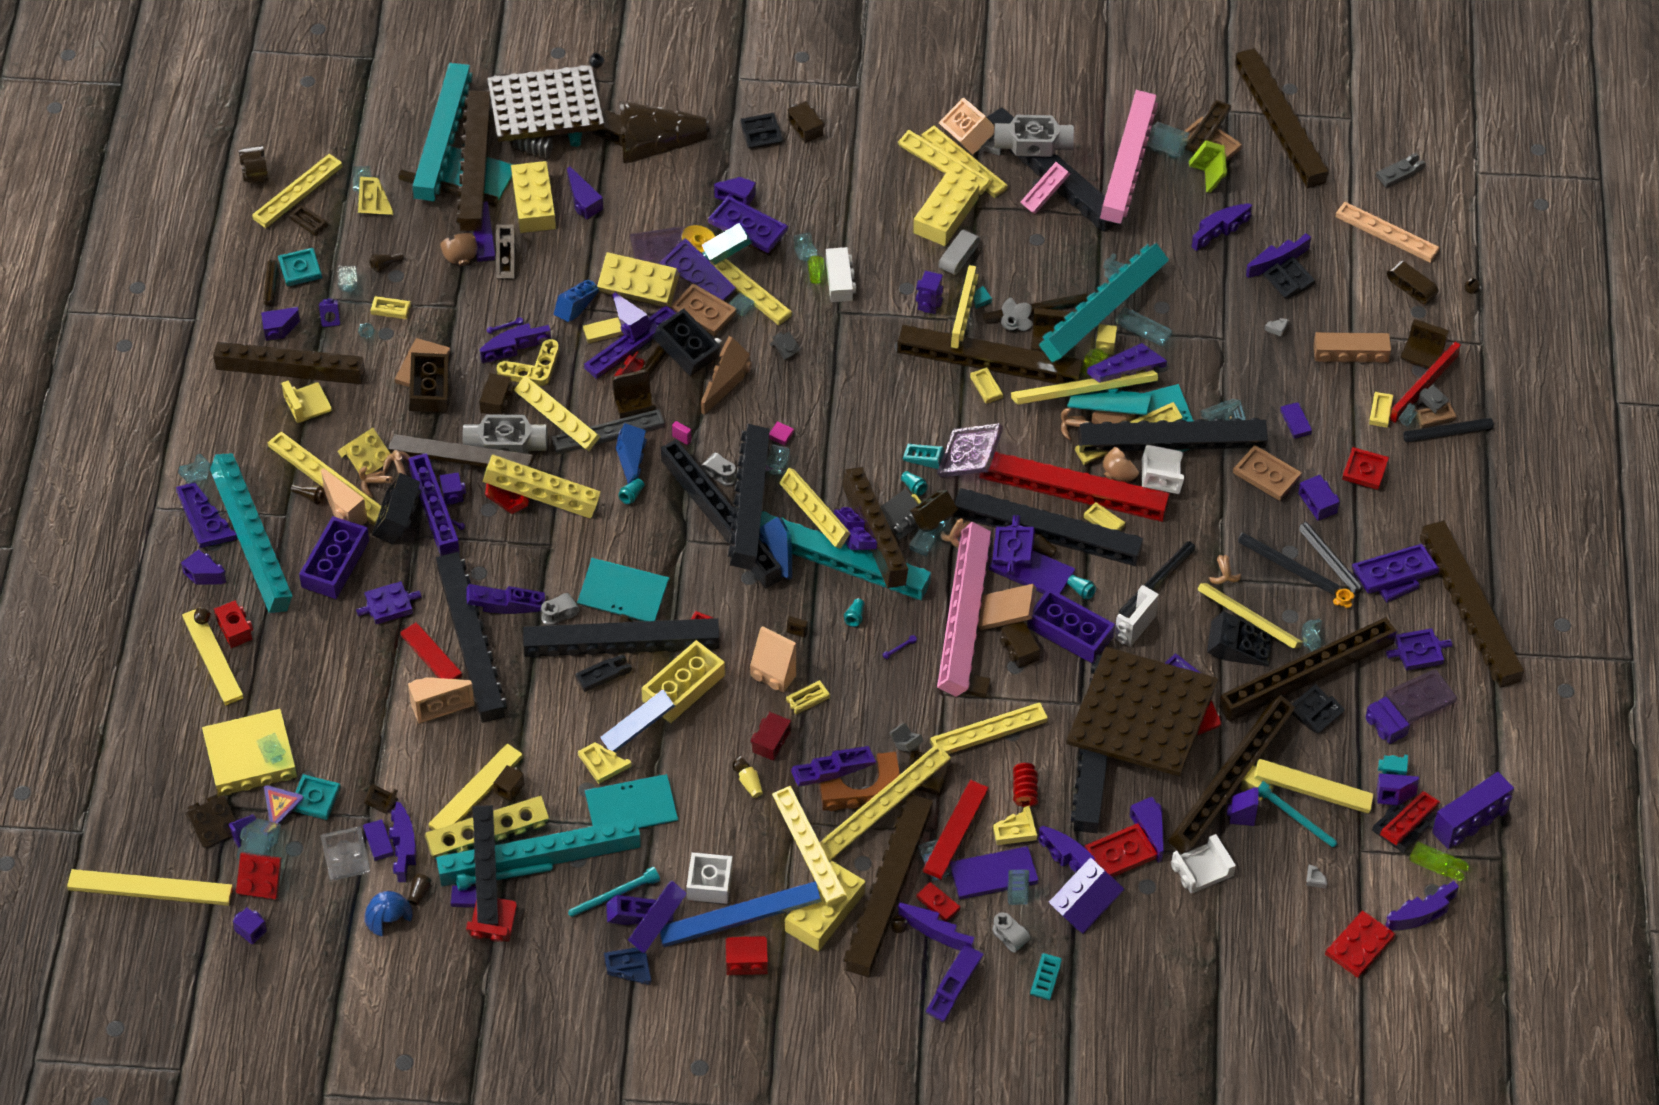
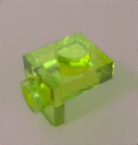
[1081,349,1109,374]

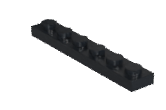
[473,805,498,926]

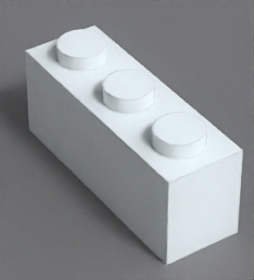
[826,247,856,302]

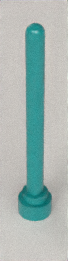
[1258,781,1337,847]
[456,863,553,891]
[568,866,660,917]

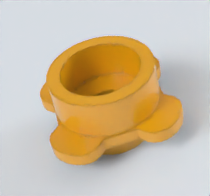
[1333,589,1355,608]

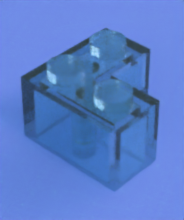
[237,818,281,866]

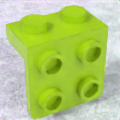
[1189,140,1227,193]

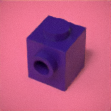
[440,472,466,505]
[233,907,267,945]

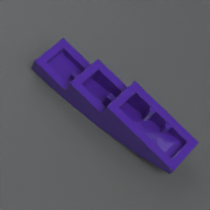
[1246,233,1311,278]
[791,746,876,787]
[898,903,974,951]

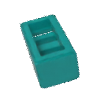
[903,444,946,469]
[1030,953,1062,1000]

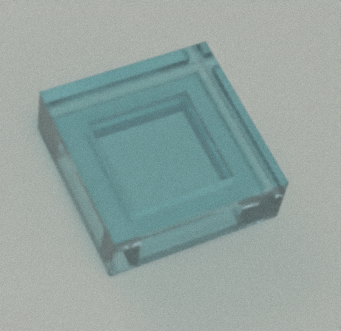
[729,293,754,316]
[1399,403,1418,427]

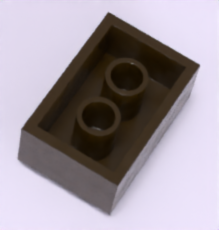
[409,352,448,413]

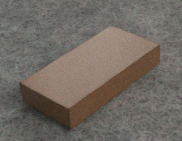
[1414,402,1457,429]

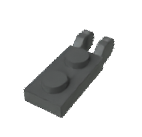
[1376,153,1426,188]

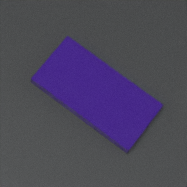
[708,196,788,253]
[1352,544,1439,594]
[989,551,1075,594]
[949,846,1038,900]

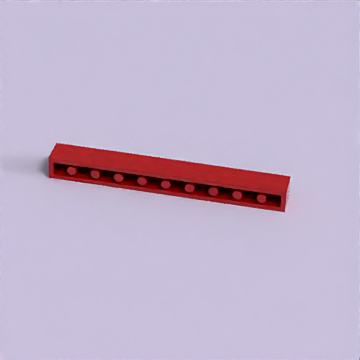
[979,450,1169,522]

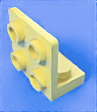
[282,381,332,423]
[337,428,390,475]

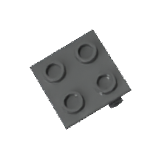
[881,489,918,540]

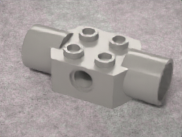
[994,115,1074,156]
[463,415,548,454]

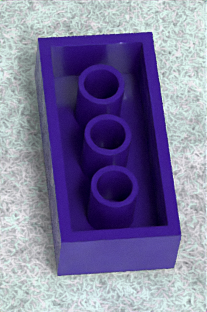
[299,516,369,599]
[1027,588,1115,663]
[1432,772,1514,849]

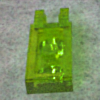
[1409,841,1469,881]

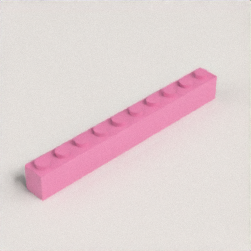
[1100,90,1158,224]
[937,522,991,697]

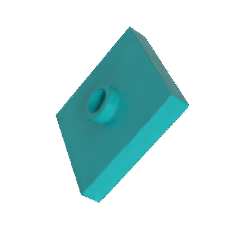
[278,248,322,286]
[292,774,341,820]

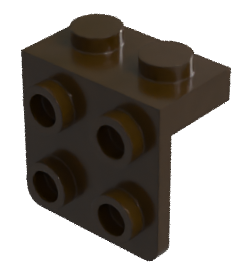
[1030,308,1071,352]
[1400,319,1449,369]
[612,369,656,419]
[185,794,235,848]

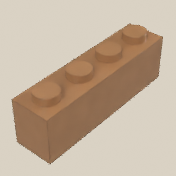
[1314,333,1391,363]

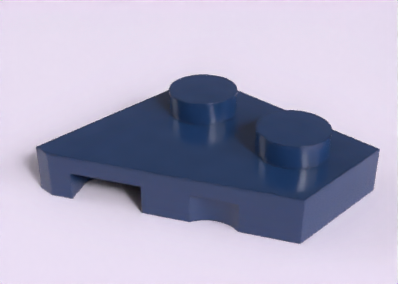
[604,948,651,985]

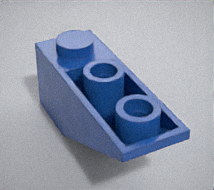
[553,280,600,322]
[616,423,647,484]
[759,517,792,579]

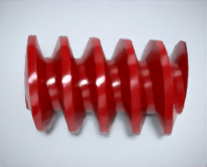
[1013,763,1038,807]

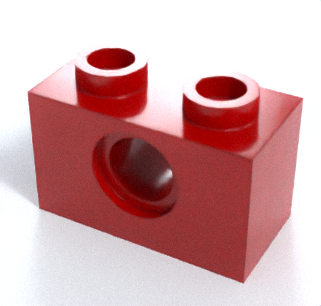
[214,600,254,648]

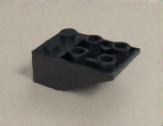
[1207,611,1272,667]

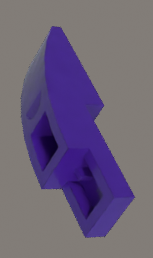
[1192,203,1252,251]
[480,323,551,363]
[834,507,877,550]
[466,584,545,614]
[389,802,417,882]
[1038,826,1095,872]
[1385,881,1459,931]
[926,945,984,1023]

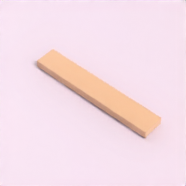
[1335,202,1440,263]

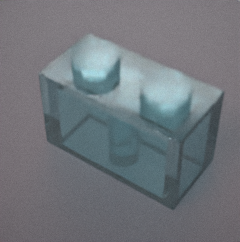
[1147,122,1190,158]

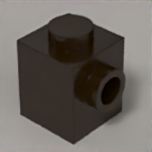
[493,765,525,802]

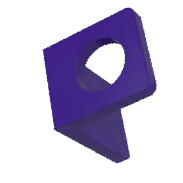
[319,298,340,327]
[229,815,260,848]

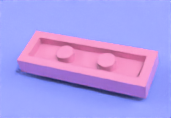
[1021,162,1070,215]

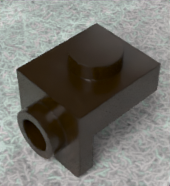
[364,784,398,814]

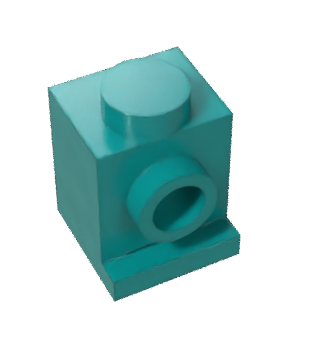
[1378,754,1408,776]

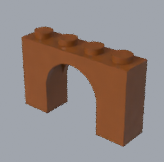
[819,752,902,811]

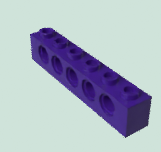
[409,453,460,556]

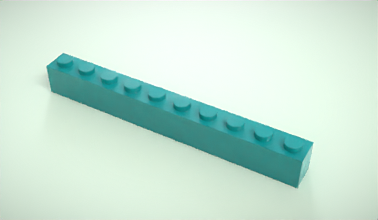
[412,63,473,201]
[1039,243,1169,362]
[210,453,293,613]
[759,511,931,601]
[436,818,641,887]

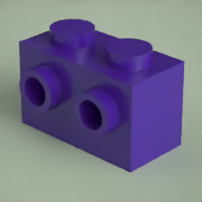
[916,270,944,314]

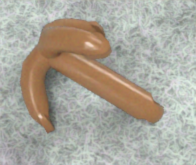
[1061,408,1090,440]
[383,450,411,475]
[359,466,393,498]
[940,518,970,549]
[1208,555,1241,584]

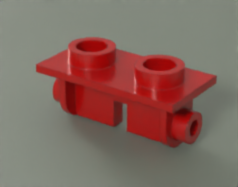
[614,352,645,377]

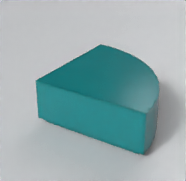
[974,286,992,309]

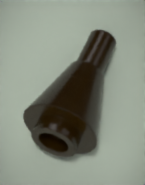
[369,253,404,272]
[291,485,325,504]

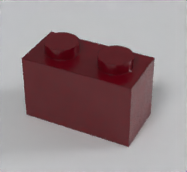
[750,712,791,761]

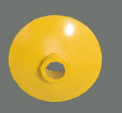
[682,225,716,253]

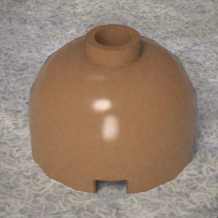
[440,233,478,266]
[1103,447,1139,483]

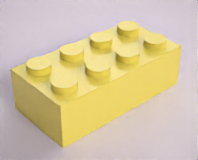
[511,161,556,233]
[913,172,979,246]
[597,252,680,308]
[642,640,725,723]
[785,861,865,952]

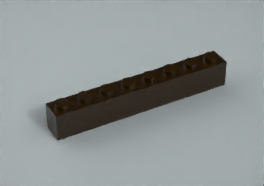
[213,342,365,385]
[842,467,908,588]

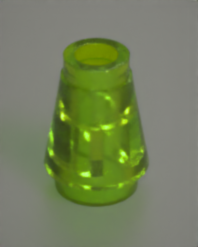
[807,255,825,284]

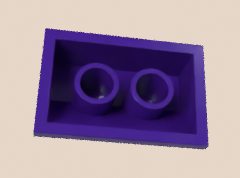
[1049,857,1125,934]

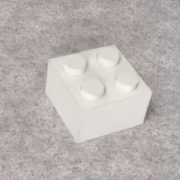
[687,853,733,904]

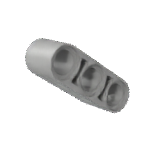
[939,229,980,275]

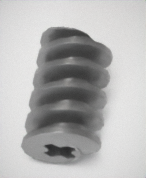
[513,136,553,159]

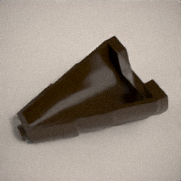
[620,101,710,163]

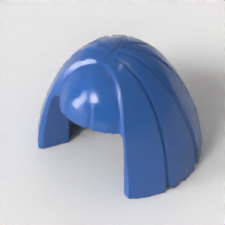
[364,891,413,937]

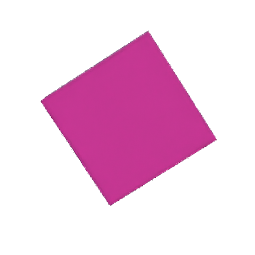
[672,421,691,445]
[769,421,794,446]

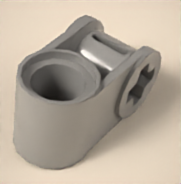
[701,453,737,487]
[541,593,579,626]
[992,912,1031,952]

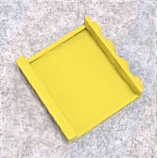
[202,709,297,796]

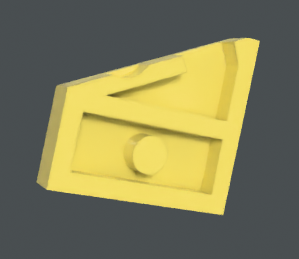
[358,177,394,215]
[578,742,632,784]
[993,806,1037,845]

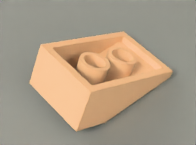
[939,98,995,155]
[321,468,368,525]
[750,626,796,693]
[408,677,475,724]

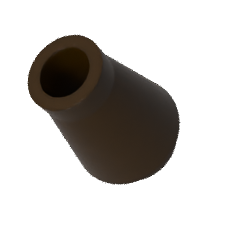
[1033,533,1057,558]
[407,874,432,906]

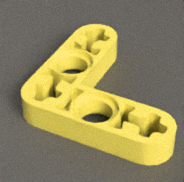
[497,339,559,386]

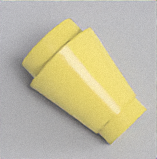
[739,767,763,798]

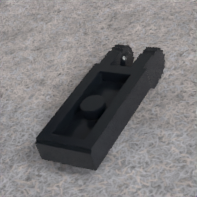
[575,654,632,692]

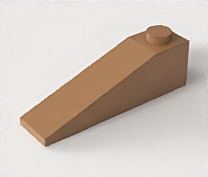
[701,336,752,415]

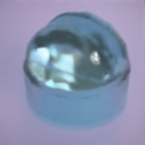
[358,323,374,338]

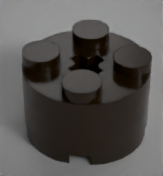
[238,145,269,183]

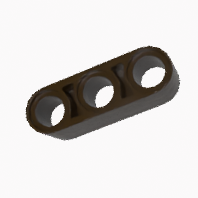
[1386,261,1439,304]

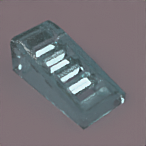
[1007,870,1029,905]

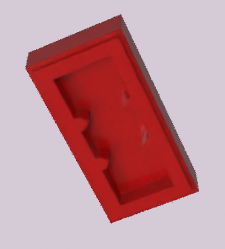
[916,882,960,922]

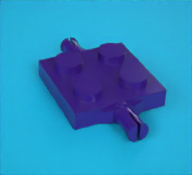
[993,515,1035,575]
[356,581,422,624]
[1386,628,1452,671]

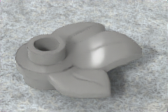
[1001,298,1033,331]

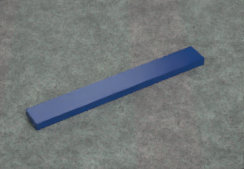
[660,881,821,947]

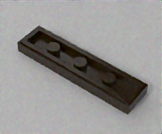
[1185,99,1232,153]

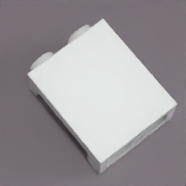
[1142,445,1184,494]
[1114,585,1159,647]
[1171,834,1236,894]

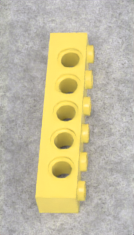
[482,454,601,519]
[425,796,549,859]

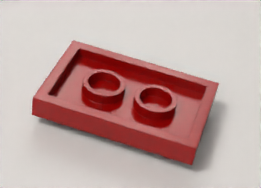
[1085,823,1158,877]
[1325,910,1396,978]

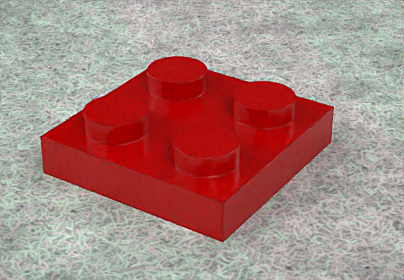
[1342,447,1389,490]
[236,852,282,899]

